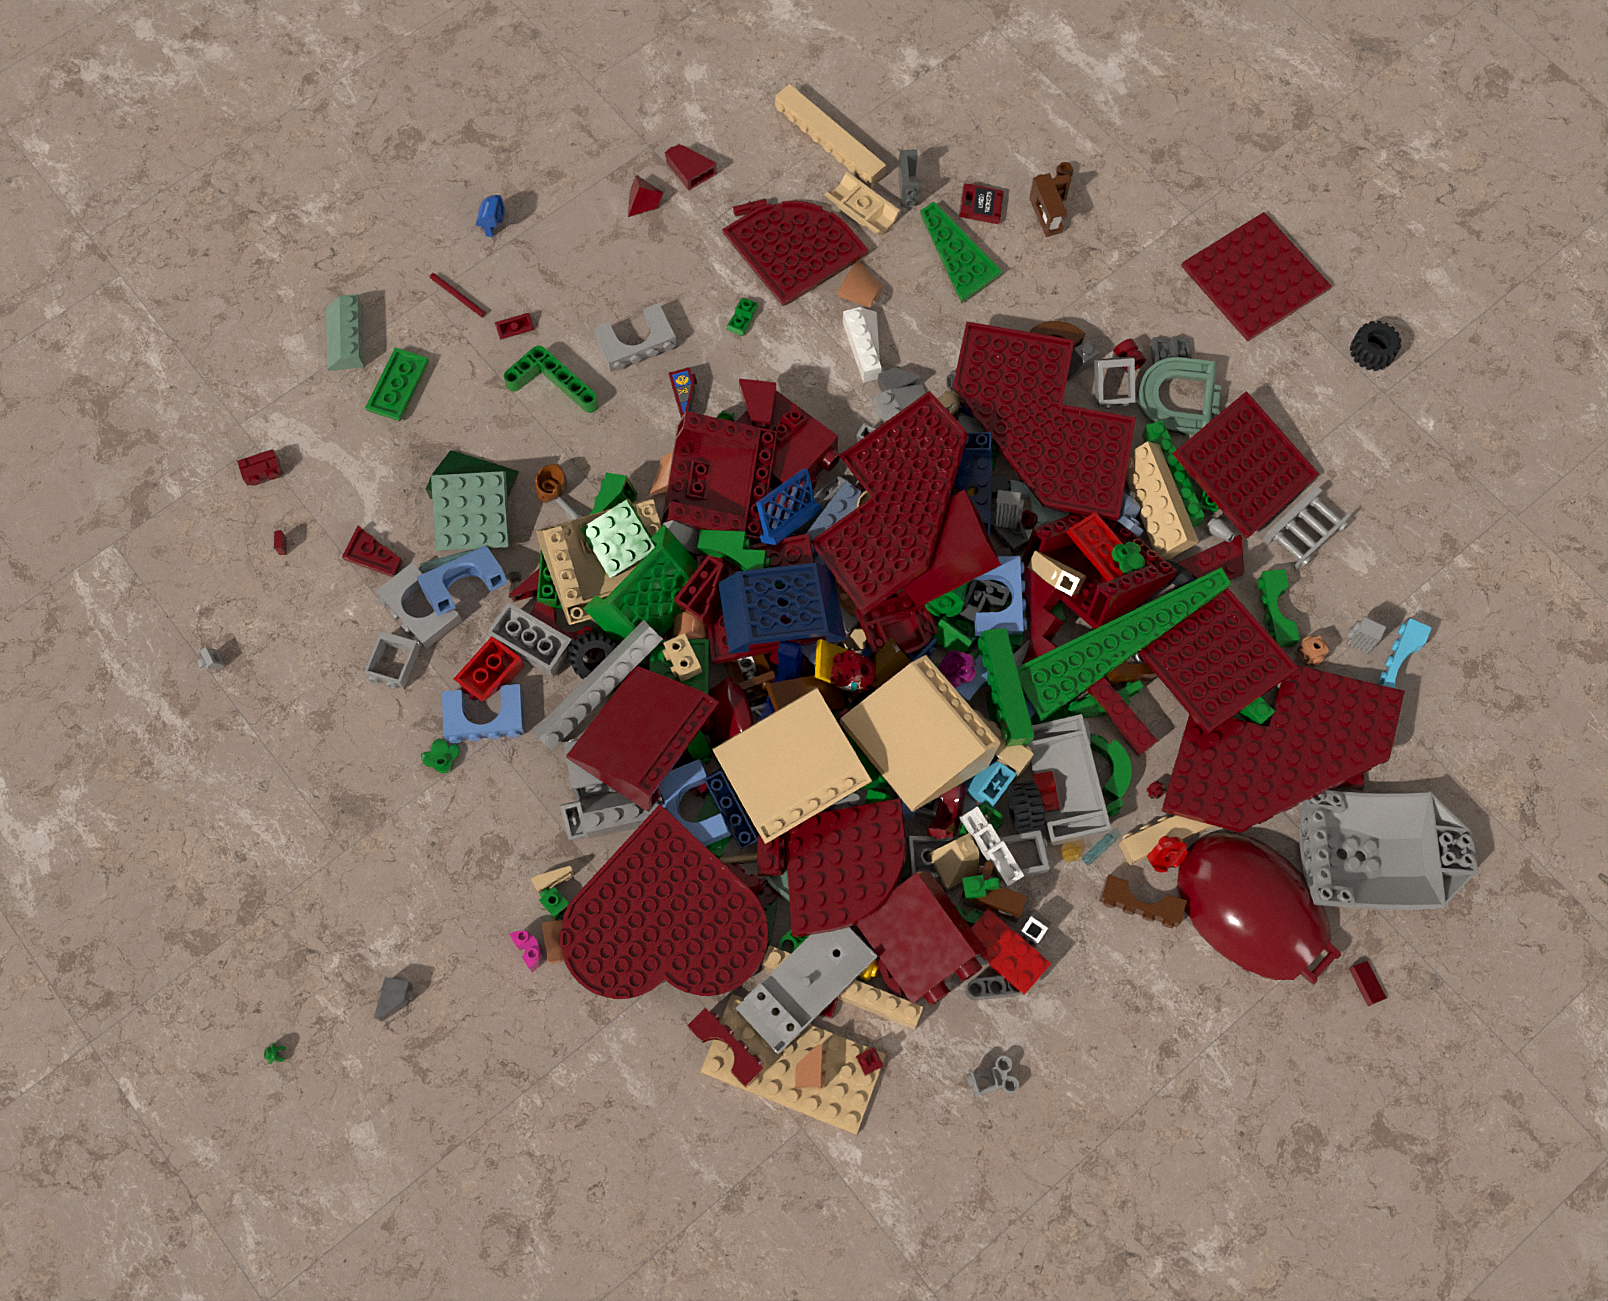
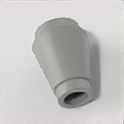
[1207,517,1236,543]

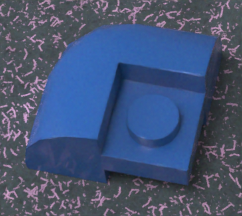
[476,195,505,237]

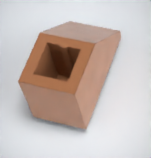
[795,1044,826,1090]

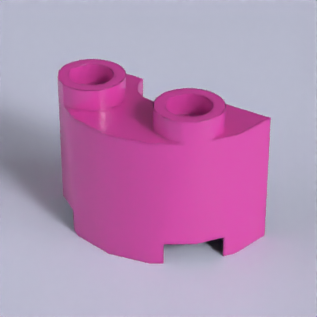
[509,930,543,973]

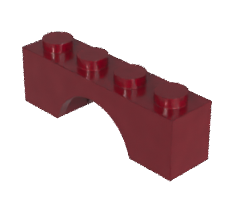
[530,601,601,659]
[687,1008,764,1088]

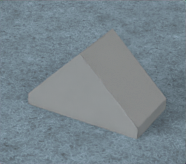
[560,800,588,840]

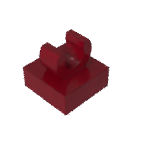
[856,1047,884,1076]

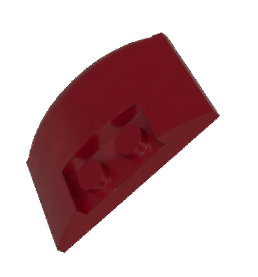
[855,595,938,654]
[709,676,754,765]

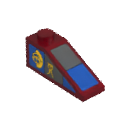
[669,367,697,418]

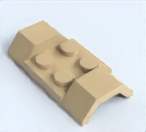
[825,172,900,235]

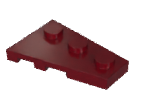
[342,525,402,577]

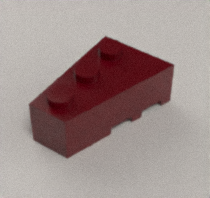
[674,554,729,628]

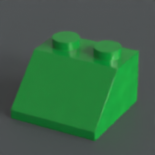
[931,613,980,654]

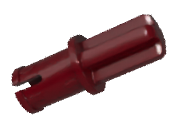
[733,198,767,217]

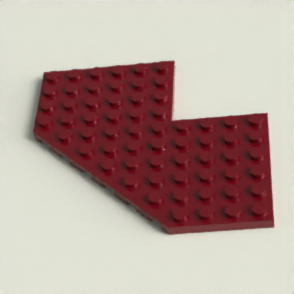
[953,321,1136,521]
[810,391,968,615]
[1162,665,1405,833]

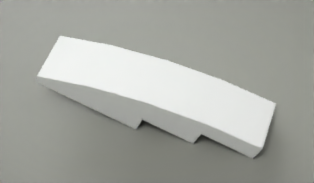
[959,807,1024,887]

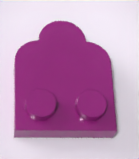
[937,650,976,688]

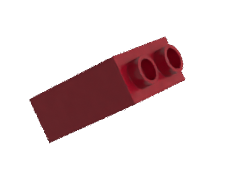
[736,391,840,500]
[896,490,1001,608]
[856,871,987,1006]

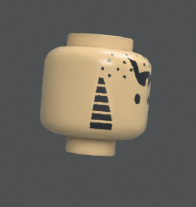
[938,391,962,416]

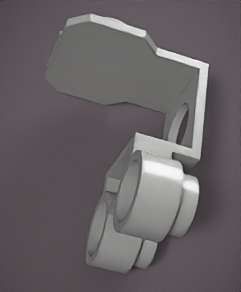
[966,1056,1019,1099]

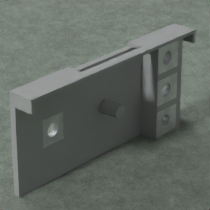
[736,927,878,1055]

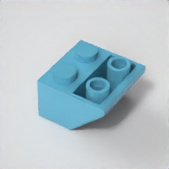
[965,760,1017,808]

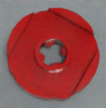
[1147,836,1188,873]

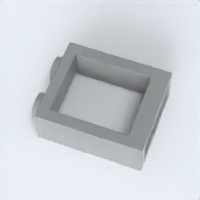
[1094,357,1135,408]
[364,631,421,689]
[999,830,1052,882]

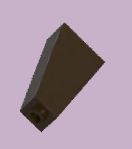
[847,637,913,707]

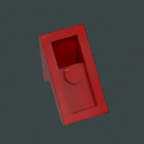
[1033,771,1060,813]

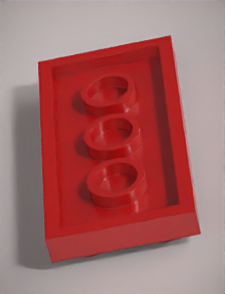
[1066,512,1138,582]
[971,909,1052,995]

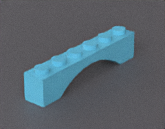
[1378,618,1432,688]

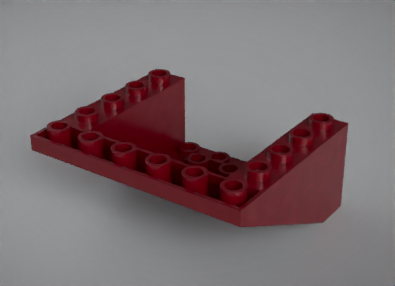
[661,411,777,541]
[1021,513,1177,629]
[566,666,719,812]

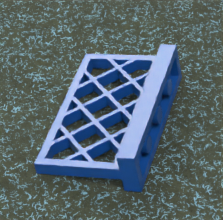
[756,469,822,545]

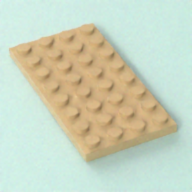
[700,994,886,1135]

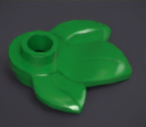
[1112,542,1146,574]
[421,739,460,774]

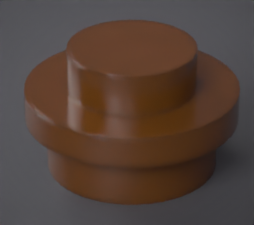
[1056,162,1073,177]

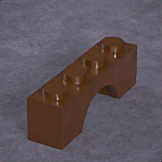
[1099,874,1187,928]

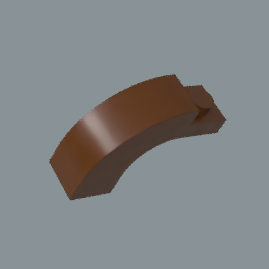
[1029,321,1086,349]

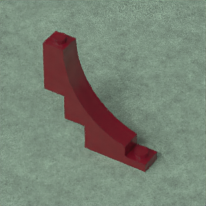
[1021,565,1064,665]

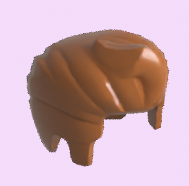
[535,464,567,503]

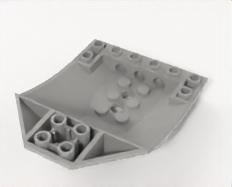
[1299,790,1478,910]

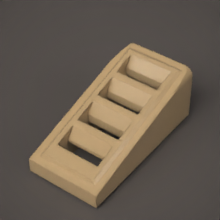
[530,866,575,894]

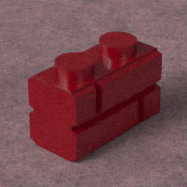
[237,449,283,486]

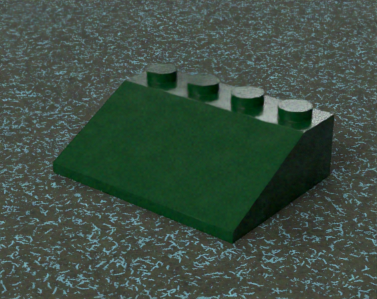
[425,450,519,499]

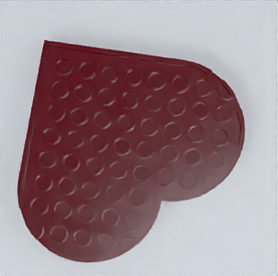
[560,804,769,999]

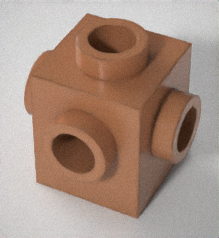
[1297,635,1329,666]

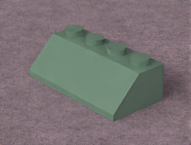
[326,294,364,371]

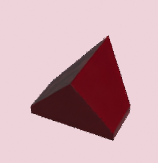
[628,175,664,217]

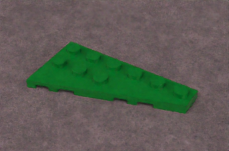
[920,201,1002,303]

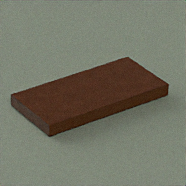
[766,675,847,712]

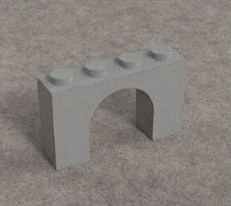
[593,303,677,372]
[376,563,463,650]

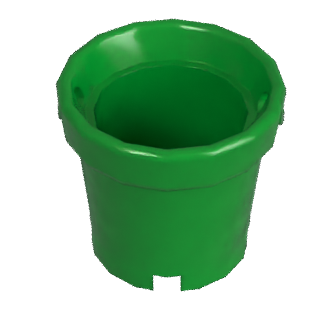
[925,580,972,617]

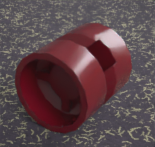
[1113,338,1146,373]

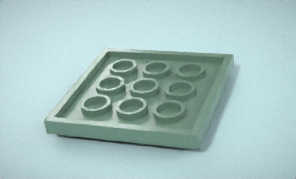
[431,471,510,551]

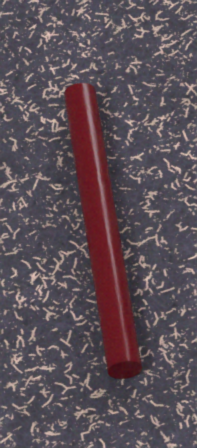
[430,273,486,317]

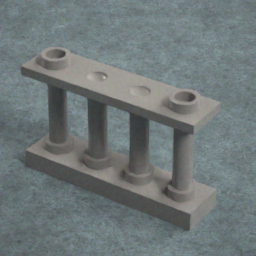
[1263,486,1351,570]

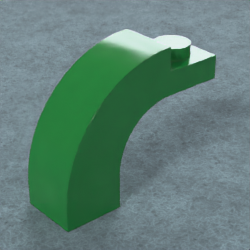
[1090,734,1132,801]

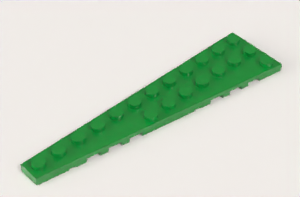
[1017,568,1231,722]

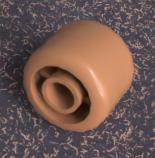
[673,612,708,639]

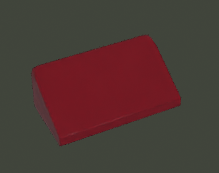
[495,313,534,340]
[1349,960,1387,1007]

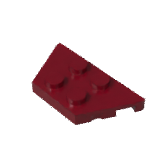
[1177,535,1244,581]

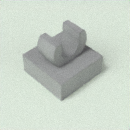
[197,647,225,670]

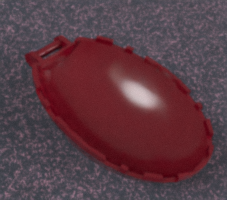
[1176,832,1341,984]

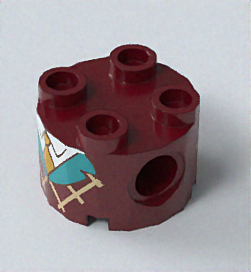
[830,650,876,695]

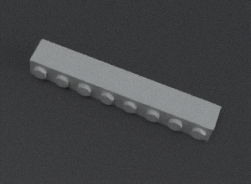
[534,620,662,750]

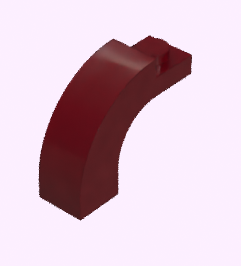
[927,781,965,839]

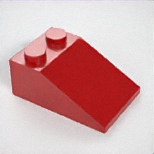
[453,636,524,702]

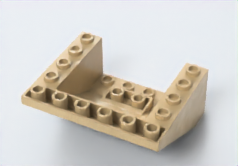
[535,499,661,625]
[839,655,1001,812]
[712,687,872,844]

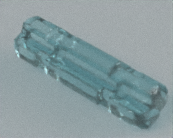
[1082,833,1115,866]

